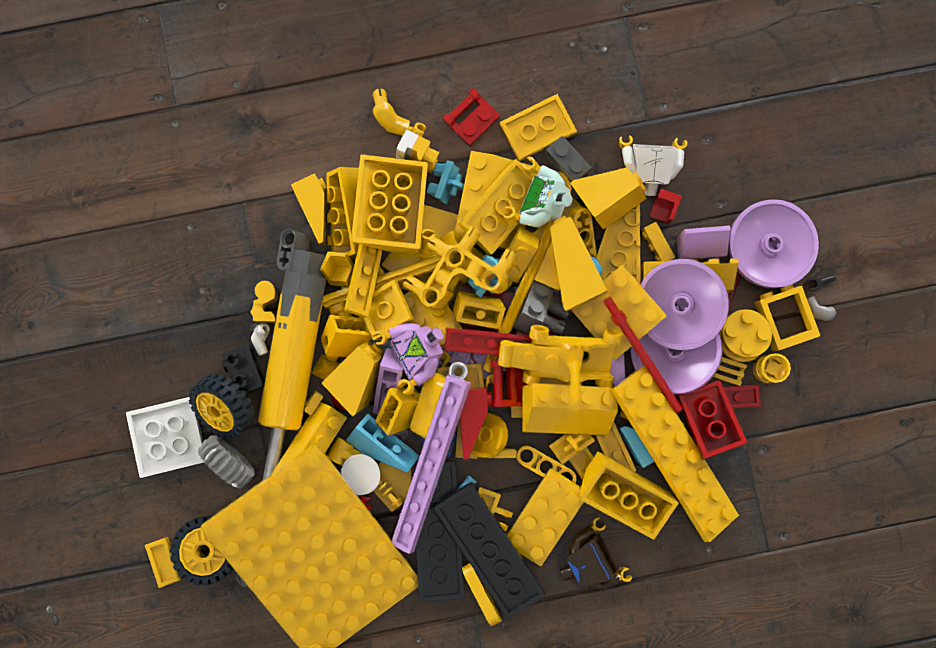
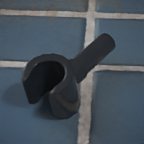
[805,275,836,291]

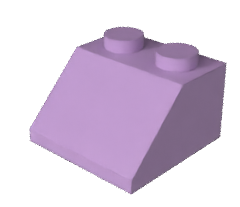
[676,226,730,262]

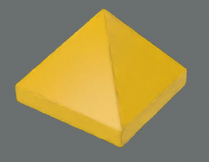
[311,354,340,380]

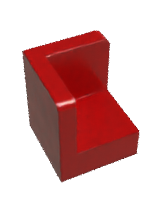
[649,189,682,224]

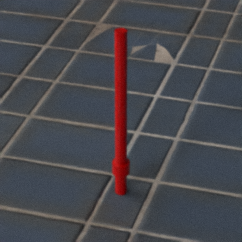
[603,296,683,413]

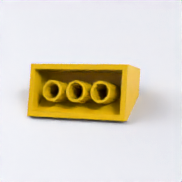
[523,383,618,436]
[579,452,679,540]

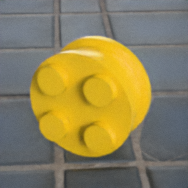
[719,310,772,362]

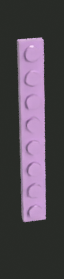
[392,375,471,554]

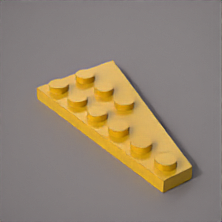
[596,204,641,285]

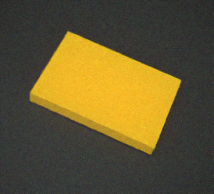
[500,94,577,162]

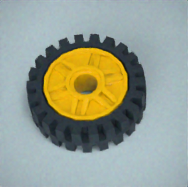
[188,373,254,439]
[170,516,234,586]

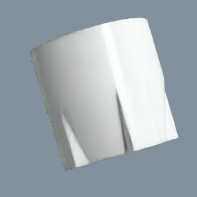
[449,362,467,379]

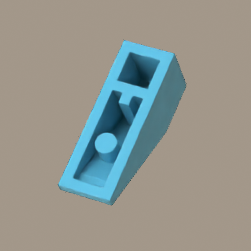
[346,414,420,472]

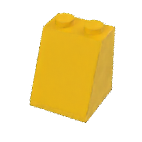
[570,168,647,229]
[322,341,384,416]

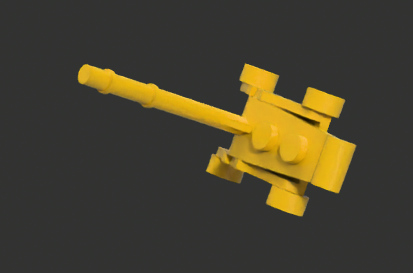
[498,325,622,411]

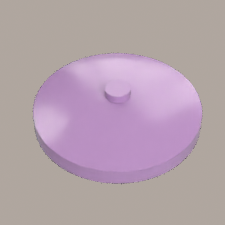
[728,200,819,288]
[640,259,729,350]
[631,333,722,395]

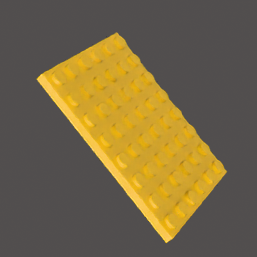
[201,443,418,648]

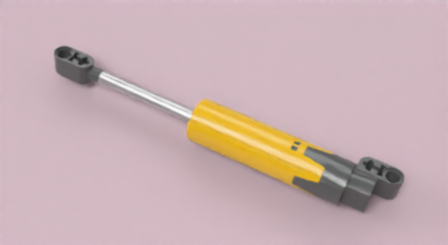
[237,229,326,587]

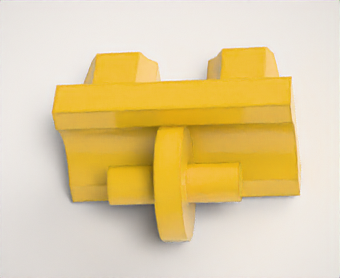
[549,434,595,464]

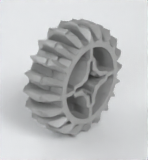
[198,435,255,488]

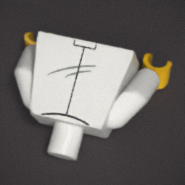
[619,136,687,196]

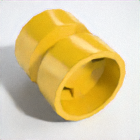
[753,353,791,383]

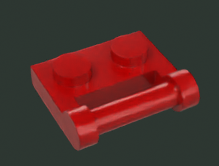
[442,88,500,147]
[491,360,529,407]

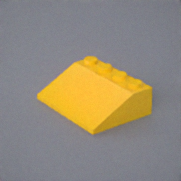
[455,151,537,250]
[351,155,428,256]

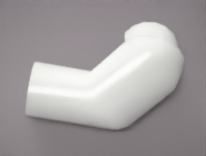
[251,323,270,357]

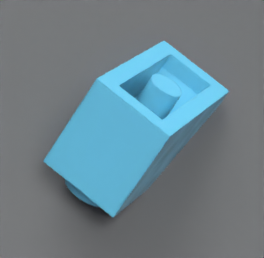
[617,426,654,468]

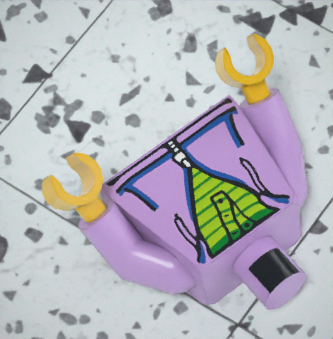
[372,324,443,395]

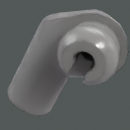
[807,296,836,321]

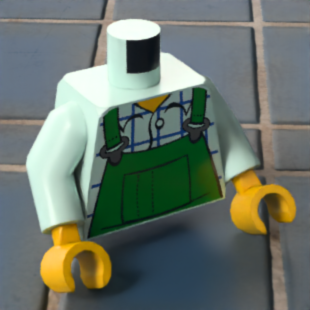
[503,157,572,227]

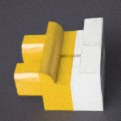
[396,129,439,174]

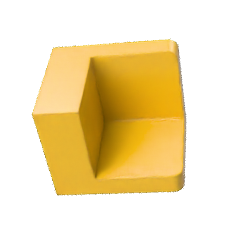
[320,252,354,287]

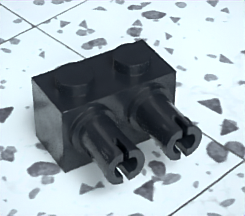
[222,344,265,395]

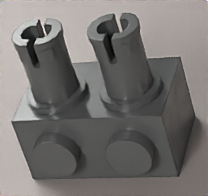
[513,280,570,336]

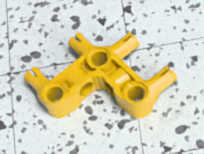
[403,226,519,310]

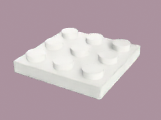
[126,397,204,478]

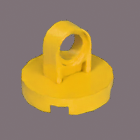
[471,413,509,458]

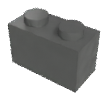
[544,136,592,188]

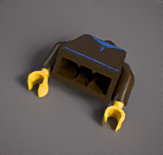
[560,517,632,591]

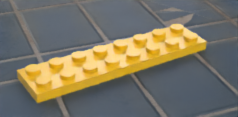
[610,366,739,542]

